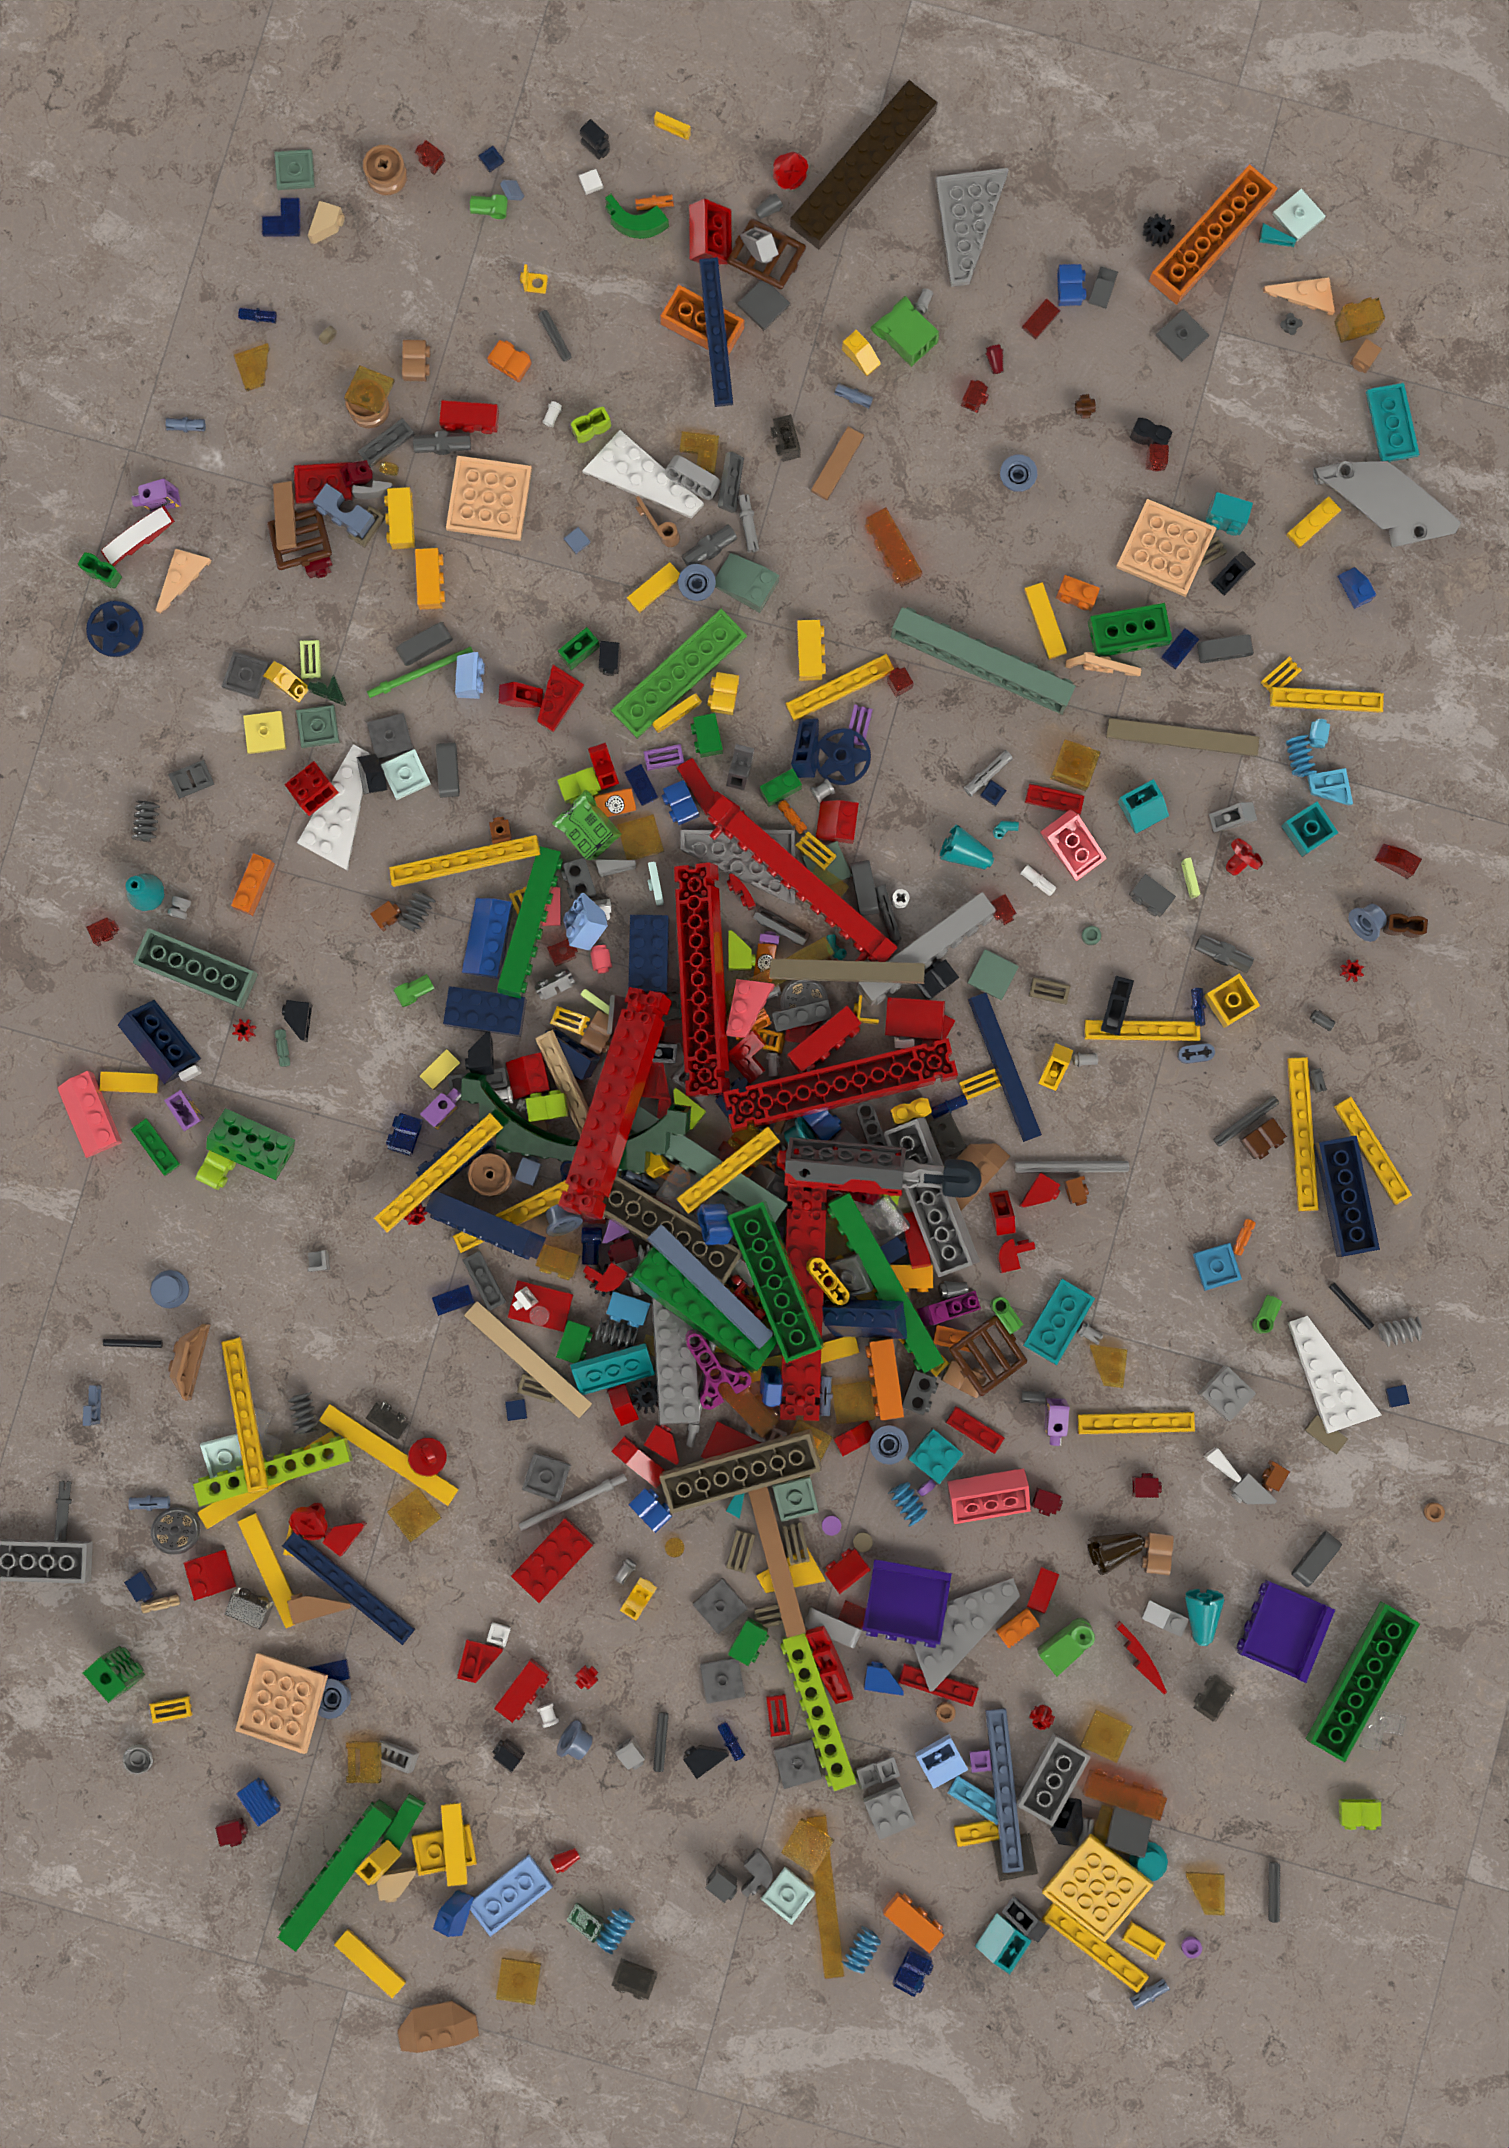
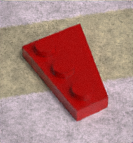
[537,664,584,733]

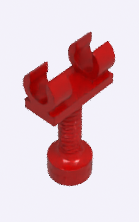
[731,1274,767,1322]

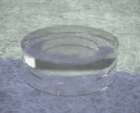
[530,1306,549,1326]

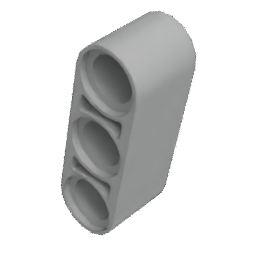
[665,455,720,500]
[804,1607,862,1648]

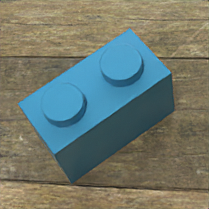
[606,1291,651,1328]

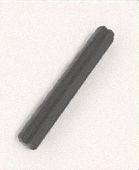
[1213,1096,1279,1147]

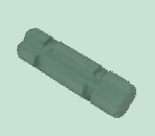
[275,1029,290,1067]

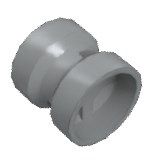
[167,896,191,920]

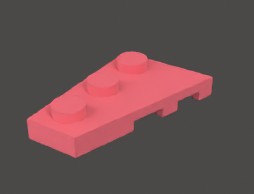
[726,979,775,1038]

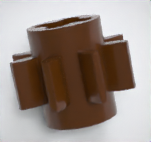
[1075,394,1096,419]

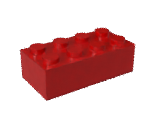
[787,1006,862,1074]
[511,1517,594,1603]

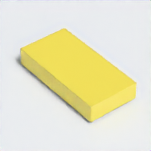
[420,1049,461,1090]

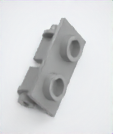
[534,969,575,1000]

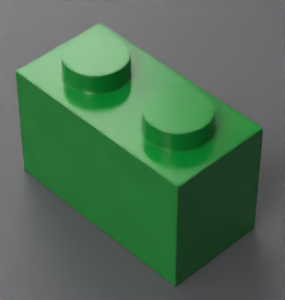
[558,627,600,670]
[690,713,723,758]
[759,768,802,807]
[556,1320,593,1363]
[728,1617,769,1666]

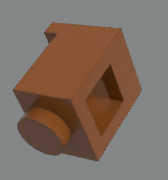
[489,817,512,844]
[370,901,402,932]
[1063,1176,1089,1206]
[1262,1460,1290,1492]

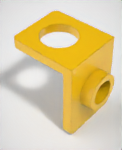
[520,264,548,294]
[853,995,879,1024]

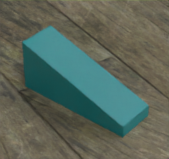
[1259,223,1296,247]
[726,1493,744,1519]

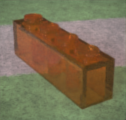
[864,507,922,588]
[714,1370,780,1439]
[1082,1768,1167,1821]

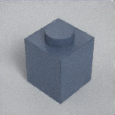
[515,1156,542,1186]

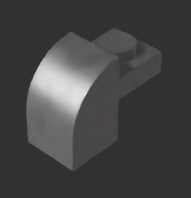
[726,744,754,790]
[741,1848,772,1897]

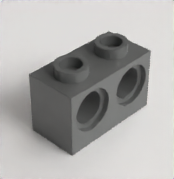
[561,857,597,901]
[902,1370,939,1415]

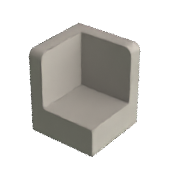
[307,1250,331,1272]

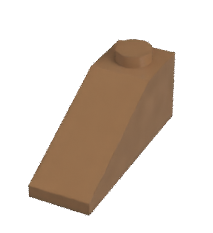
[287,1593,351,1625]

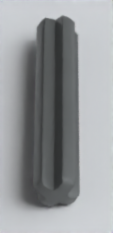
[539,310,572,362]
[653,1712,668,1772]
[1268,1862,1280,1923]

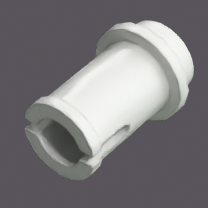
[542,401,562,427]

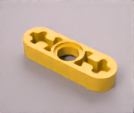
[652,694,702,733]
[806,1257,850,1305]

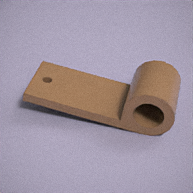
[635,496,680,547]

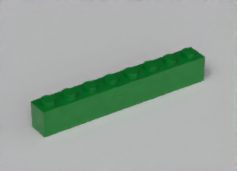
[497,846,564,999]

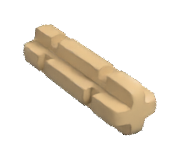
[141,1594,180,1613]

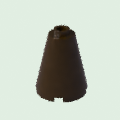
[1087,1532,1144,1575]

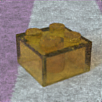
[1334,297,1385,343]
[1050,739,1101,792]
[535,1244,582,1281]

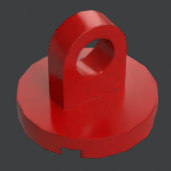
[773,152,809,190]
[1226,838,1263,876]
[408,1438,447,1477]
[289,1503,328,1541]

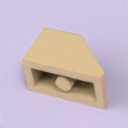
[308,201,345,244]
[377,1866,417,1903]

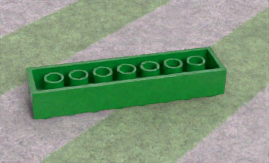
[727,1201,825,1363]
[629,1246,777,1373]
[1305,1601,1420,1763]
[277,1799,397,1952]

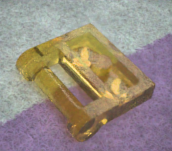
[346,1741,382,1783]

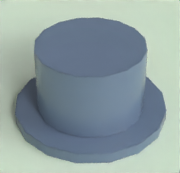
[1000,455,1037,492]
[678,564,716,601]
[1348,904,1387,942]
[545,1204,583,1237]
[150,1270,190,1309]
[870,1425,909,1465]
[318,1679,351,1719]
[557,1720,593,1760]

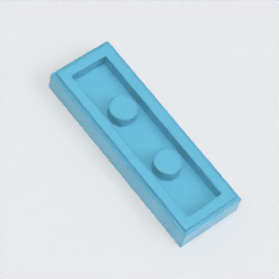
[947,1776,998,1825]

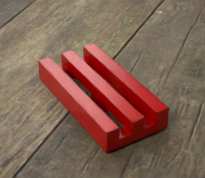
[766,1694,790,1737]

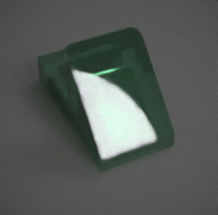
[307,675,346,706]
[566,1903,604,1943]

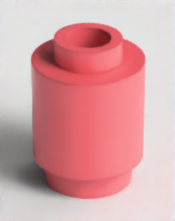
[590,945,612,974]

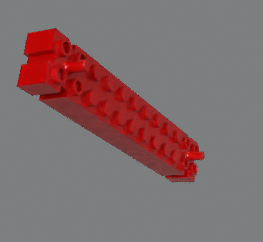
[707,795,898,962]
[674,862,730,1097]
[558,987,672,1220]
[723,1038,958,1133]
[780,1186,827,1421]

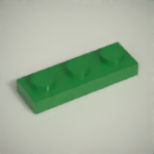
[130,1118,181,1176]

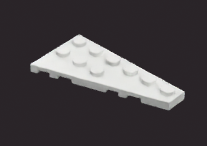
[582,430,704,519]
[297,744,371,871]
[1288,1316,1381,1433]

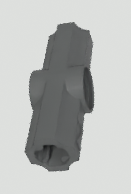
[413,431,471,455]
[681,525,737,566]
[1194,934,1254,973]

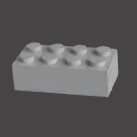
[1016,1733,1091,1827]

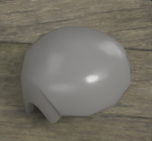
[122,1744,153,1775]

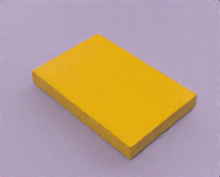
[411,1824,477,1876]

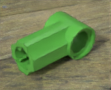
[470,194,508,219]
[393,974,435,1007]
[1252,1295,1283,1334]
[990,1297,1024,1334]

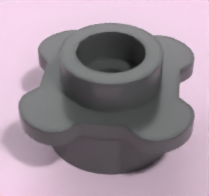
[1280,313,1303,335]

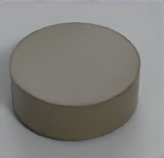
[319,326,337,344]
[853,1532,873,1552]

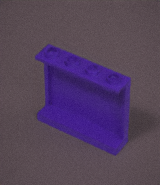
[862,1559,952,1648]
[1236,1580,1335,1683]

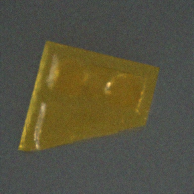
[234,343,270,391]
[1090,1345,1128,1388]
[1186,1872,1225,1916]

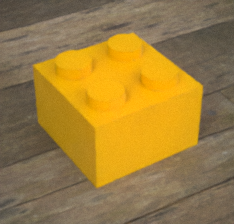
[1203,973,1260,1028]

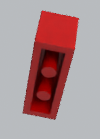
[439,400,499,434]
[494,1658,550,1723]

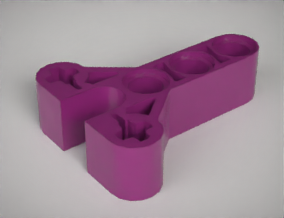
[685,1329,751,1410]

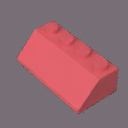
[57,1071,122,1158]
[947,1468,1031,1524]

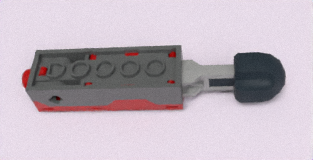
[777,1137,982,1198]

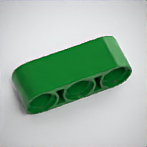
[380,1793,426,1850]

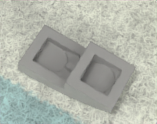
[352,481,394,499]
[854,1757,900,1789]

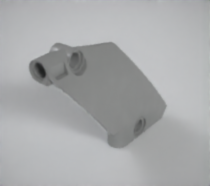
[1313,461,1461,547]

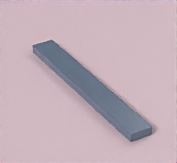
[647,1224,773,1349]
[986,1708,1024,1873]

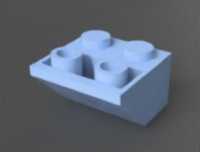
[455,652,485,699]
[563,893,608,951]
[915,1734,968,1789]

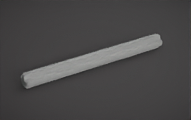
[1014,1161,1129,1173]

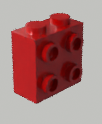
[284,761,339,816]

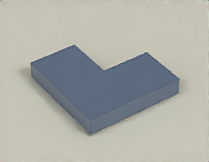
[83,1385,101,1426]

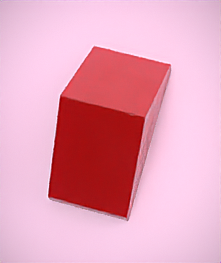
[607,1383,639,1426]

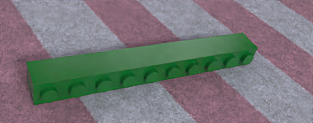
[827,1191,944,1373]

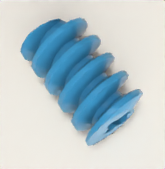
[1285,735,1317,777]
[888,1482,928,1527]
[594,1908,635,1955]
[842,1926,881,1974]

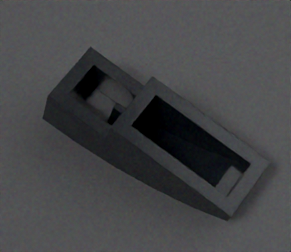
[1101,976,1134,1036]

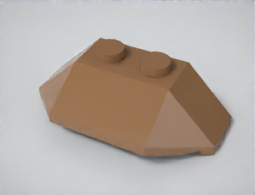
[956,1143,1010,1210]
[168,1324,211,1401]
[398,2001,479,2053]

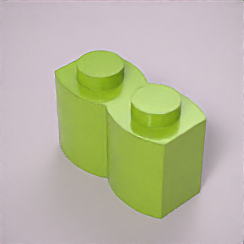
[571,407,611,443]
[557,767,602,805]
[526,1090,569,1122]
[195,1150,236,1190]
[1339,1799,1382,1830]

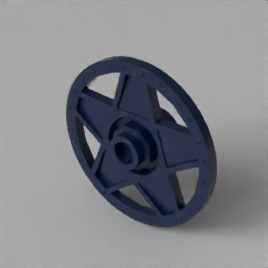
[86,601,144,657]
[817,728,871,785]

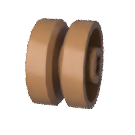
[363,145,407,195]
[345,379,390,429]
[468,1153,513,1197]

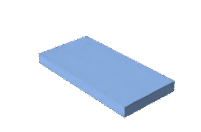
[470,1854,553,1937]

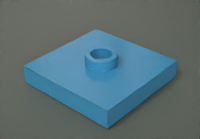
[1193,1243,1242,1291]

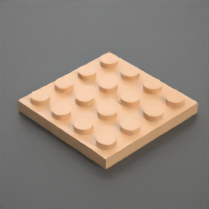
[446,456,532,541]
[1116,499,1217,597]
[235,1653,328,1754]

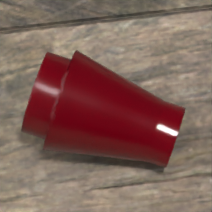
[985,345,1004,374]

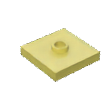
[243,711,286,754]

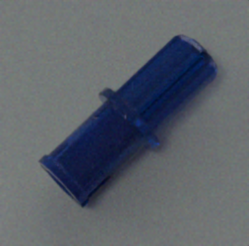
[238,308,277,324]
[1191,988,1206,1027]
[931,1094,968,1119]
[718,1722,745,1761]

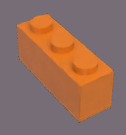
[231,853,275,916]
[883,1892,944,1954]

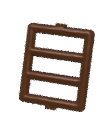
[727,219,806,290]
[267,508,332,570]
[949,1315,1027,1396]

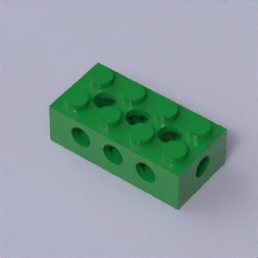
[1088,603,1172,657]
[206,1108,295,1180]
[82,1646,145,1703]

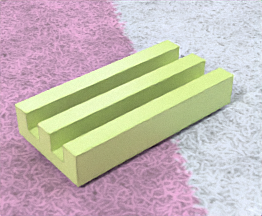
[300,640,321,679]
[1181,857,1200,898]
[580,989,610,1015]

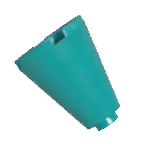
[939,824,995,870]
[126,873,165,911]
[1185,1589,1225,1646]

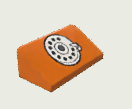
[594,788,636,817]
[753,943,777,983]

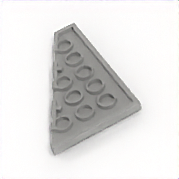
[936,168,1008,287]
[681,830,795,905]
[913,1578,1020,1692]

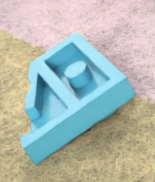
[1307,768,1353,806]

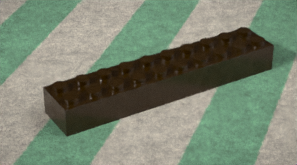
[790,80,938,250]

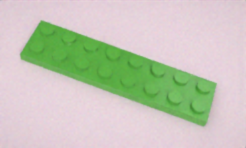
[611,609,747,739]

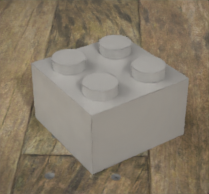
[1197,1366,1256,1422]
[863,1783,916,1840]

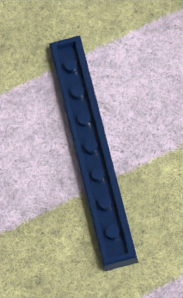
[699,257,733,407]
[968,993,1042,1142]
[282,1532,415,1645]

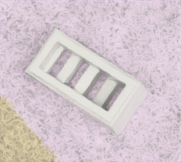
[1203,1447,1242,1482]

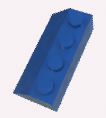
[462,898,514,979]

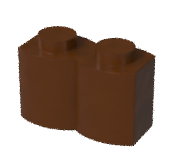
[1383,913,1428,938]
[1240,1118,1287,1160]

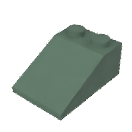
[715,553,779,613]

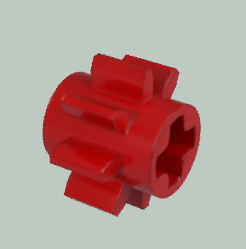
[1340,959,1364,983]
[232,1019,257,1042]
[404,1203,428,1225]
[575,1665,599,1690]
[1029,1705,1055,1730]

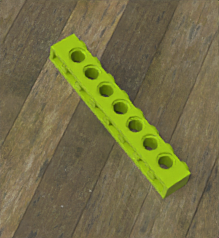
[193,1436,353,1507]
[780,1633,856,1791]

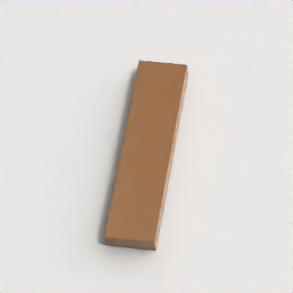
[811,426,864,501]
[273,481,297,550]

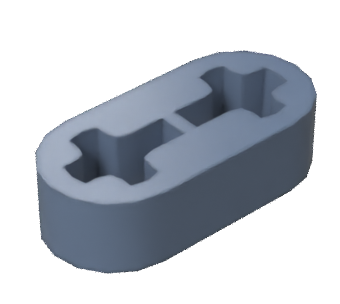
[1177,1043,1215,1064]

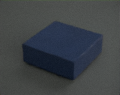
[478,146,504,173]
[980,780,1007,807]
[1385,1385,1410,1408]
[505,1399,527,1421]

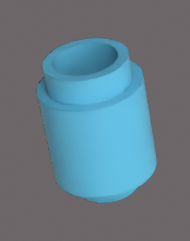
[1308,719,1330,748]

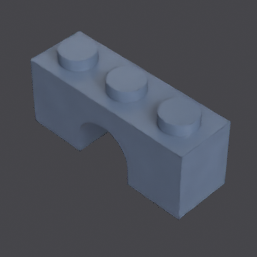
[313,483,375,538]

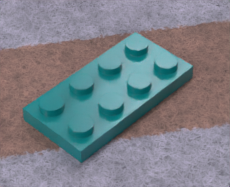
[1366,383,1420,462]
[1023,1279,1095,1365]
[570,1343,655,1395]

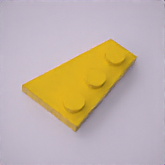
[756,1547,826,1593]

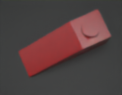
[611,1436,665,1488]

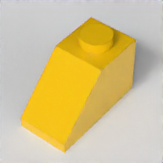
[842,329,881,376]
[1038,1043,1073,1091]

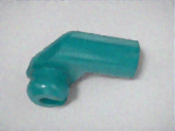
[993,821,1019,839]
[827,935,847,960]

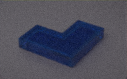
[262,198,300,237]

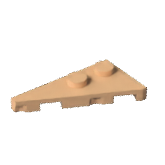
[1263,277,1335,315]
[156,549,211,614]
[1065,652,1141,676]

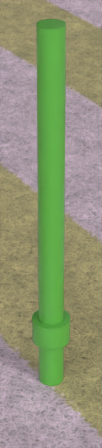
[367,646,473,698]

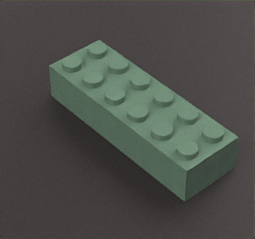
[133,928,258,1009]

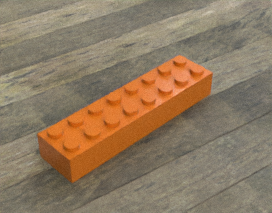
[1149,164,1278,305]

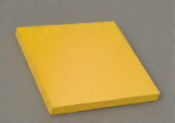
[1042,1833,1154,1942]

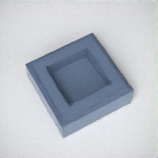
[500,180,525,201]
[564,527,590,554]

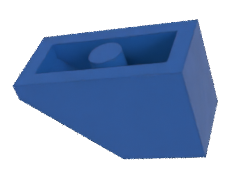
[1337,567,1376,609]
[864,1661,904,1696]
[433,1890,474,1937]

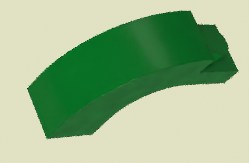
[605,194,669,239]

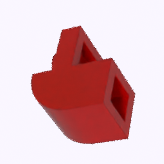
[587,742,619,790]
[997,1239,1036,1273]
[582,1262,629,1292]

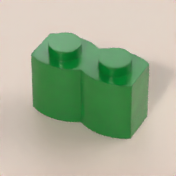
[78,552,122,588]

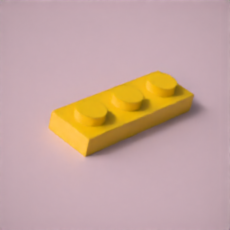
[1286,496,1341,548]

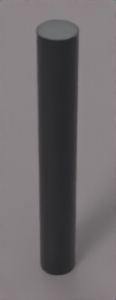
[1329,1282,1374,1330]
[103,1339,163,1348]

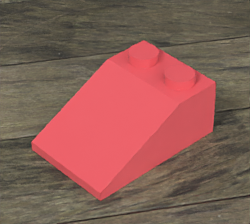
[1040,809,1107,881]

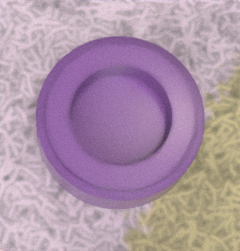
[917,1479,936,1496]
[822,1515,841,1536]
[1181,1936,1202,1958]

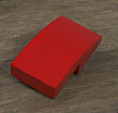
[726,873,756,911]
[1026,1567,1060,1614]

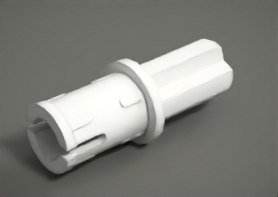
[1021,865,1056,896]

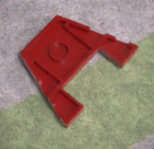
[641,1062,672,1120]

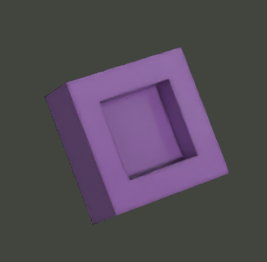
[759,931,779,946]
[969,1749,992,1773]

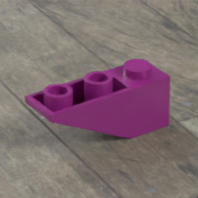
[917,1291,981,1327]

